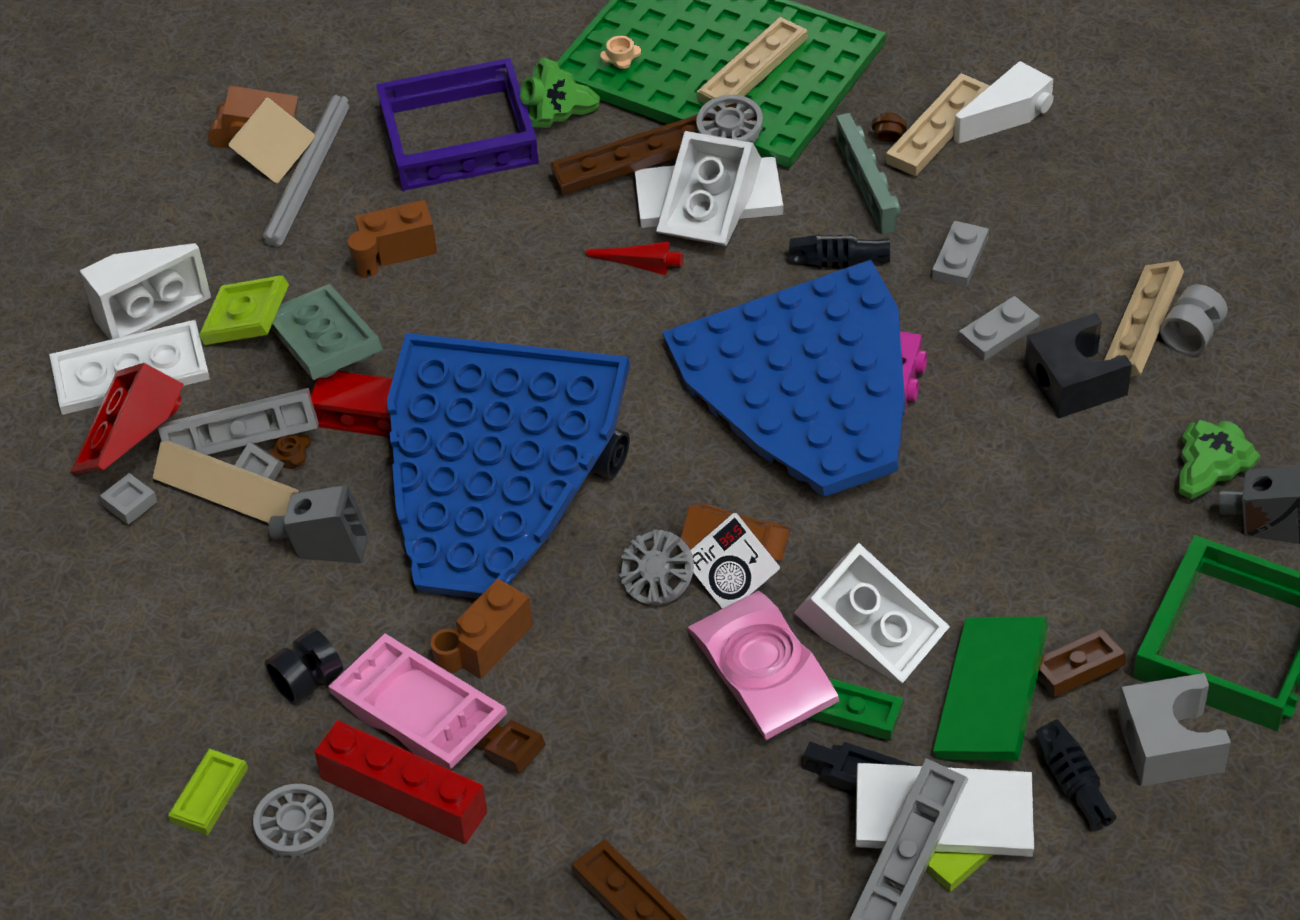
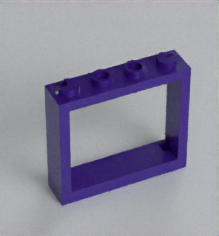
[376,58,539,191]

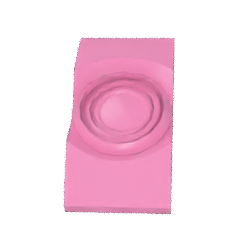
[688,590,839,740]
[328,633,507,769]

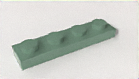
[836,113,900,234]

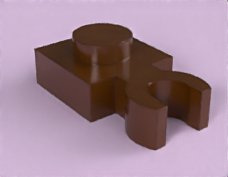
[474,720,546,774]

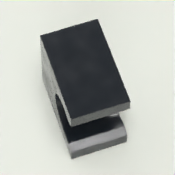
[1024,313,1132,418]

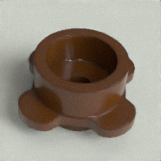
[269,434,311,469]

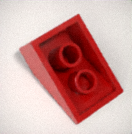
[70,363,184,476]

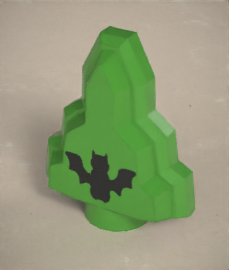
[520,57,600,128]
[1179,420,1260,499]

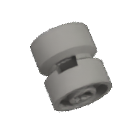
[1160,284,1228,356]

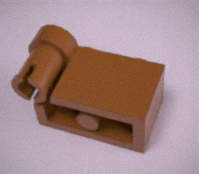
[208,85,298,148]
[348,200,438,278]

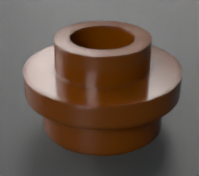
[872,112,907,142]

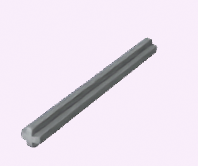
[263,95,349,247]

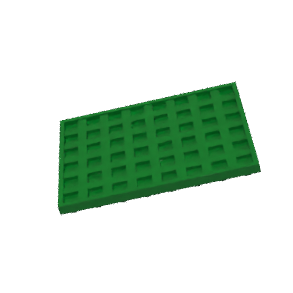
[557,0,886,168]

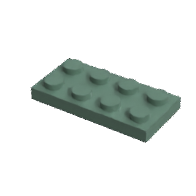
[271,284,383,380]

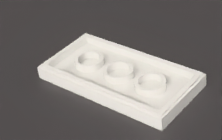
[635,157,783,228]
[49,320,210,415]
[856,763,1034,856]

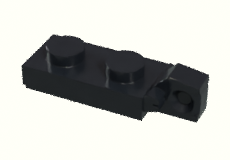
[803,741,917,793]

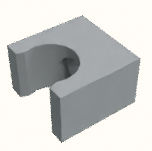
[1117,673,1231,786]

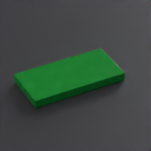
[933,617,1049,761]

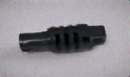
[789,234,890,267]
[1036,719,1116,831]

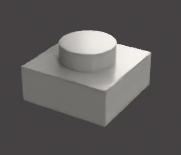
[234,442,285,480]
[100,473,158,525]

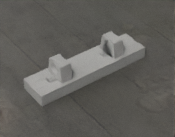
[158,388,319,455]
[850,758,968,920]

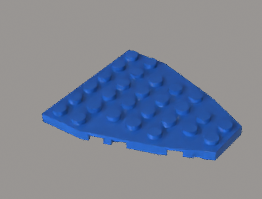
[662,260,906,497]
[387,333,630,599]

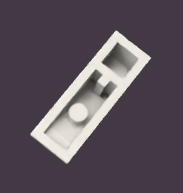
[953,61,1054,143]

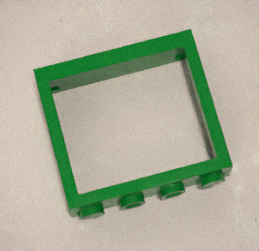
[1133,535,1300,732]

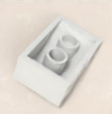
[657,131,761,246]
[80,243,211,340]
[794,543,950,685]

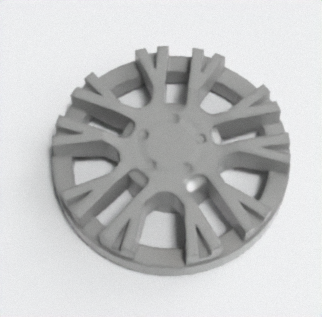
[696,95,763,143]
[620,530,694,606]
[253,784,334,859]

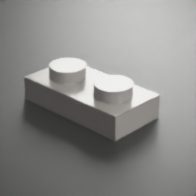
[932,221,989,287]
[958,296,1040,361]

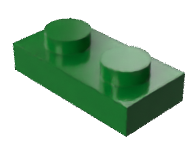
[810,678,903,741]

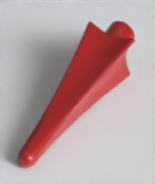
[586,241,684,276]

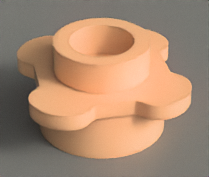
[600,36,641,69]

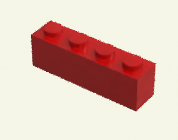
[311,371,393,437]
[314,720,488,845]

